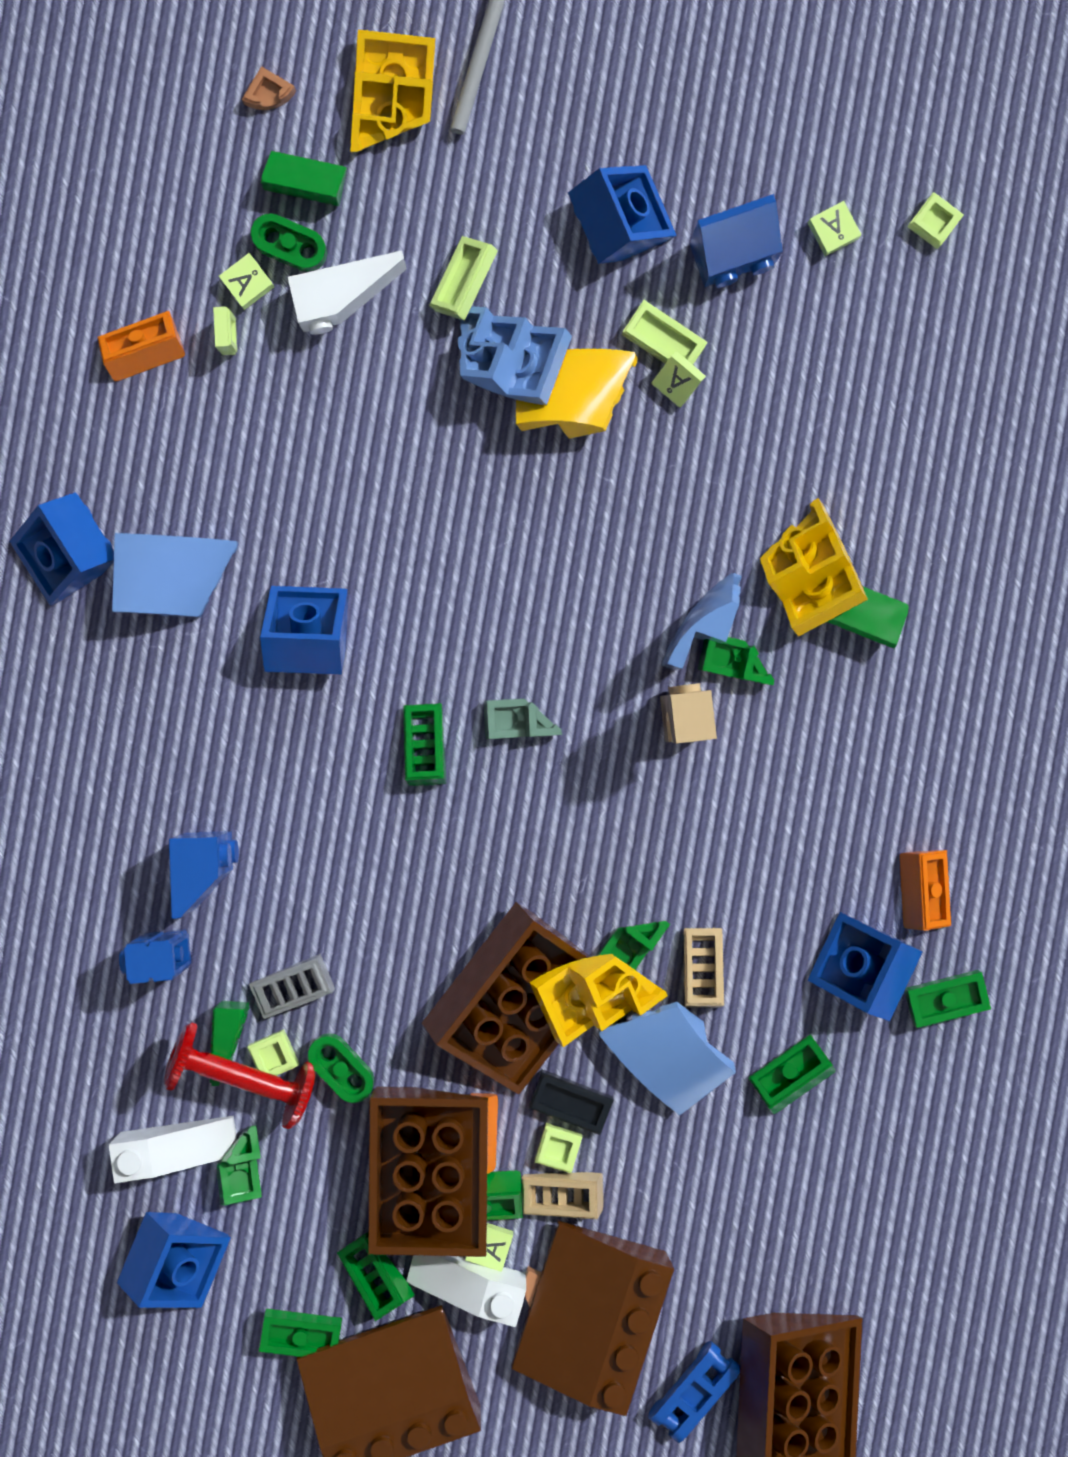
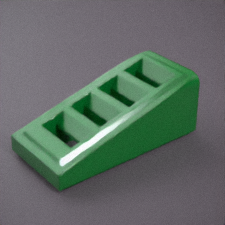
[403,703,446,786]
[209,1001,250,1086]
[337,1232,415,1322]

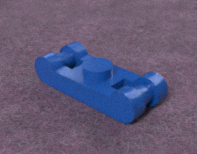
[648,1341,740,1443]

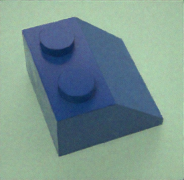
[567,165,677,264]
[690,194,783,288]
[9,492,114,606]
[260,586,348,675]
[169,831,239,919]
[807,912,923,1021]
[117,1212,231,1308]

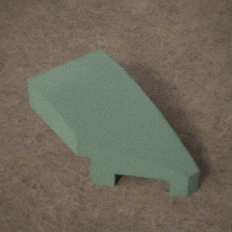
[484,699,562,739]

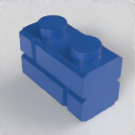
[119,929,191,984]

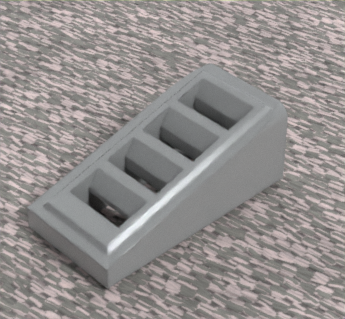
[249,953,335,1019]

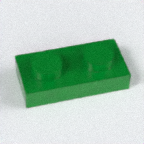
[905,970,991,1028]
[259,1308,342,1357]

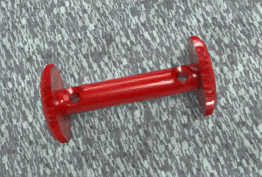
[164,1023,315,1129]

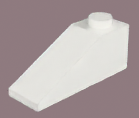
[288,251,407,335]
[109,1116,237,1183]
[406,1255,526,1327]

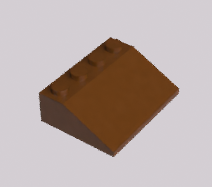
[422,902,590,1095]
[369,1086,488,1257]
[511,1221,675,1416]
[297,1305,481,1457]
[736,1313,863,1457]

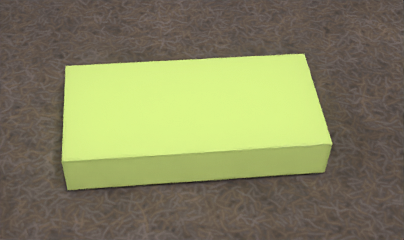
[429,236,498,321]
[622,300,708,365]

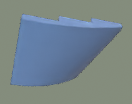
[458,306,572,405]
[112,533,238,617]
[661,573,741,671]
[598,1002,736,1115]

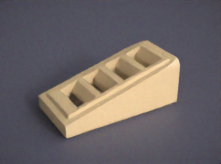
[684,928,724,1008]
[522,1172,603,1219]

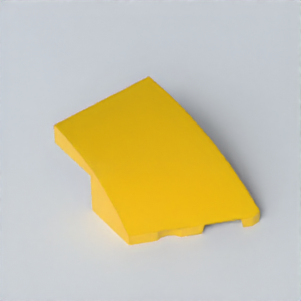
[350,29,436,152]
[516,349,637,439]
[760,498,868,637]
[530,954,668,1047]

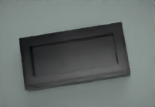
[529,1069,614,1135]

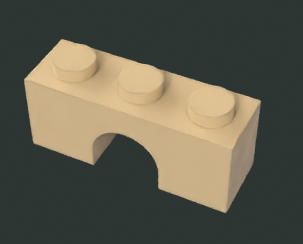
[660,683,717,744]

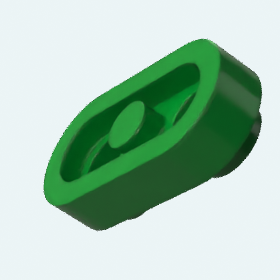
[251,213,327,272]
[308,1033,374,1103]

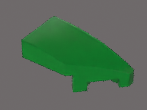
[697,637,774,686]
[596,921,670,970]
[217,1125,262,1206]

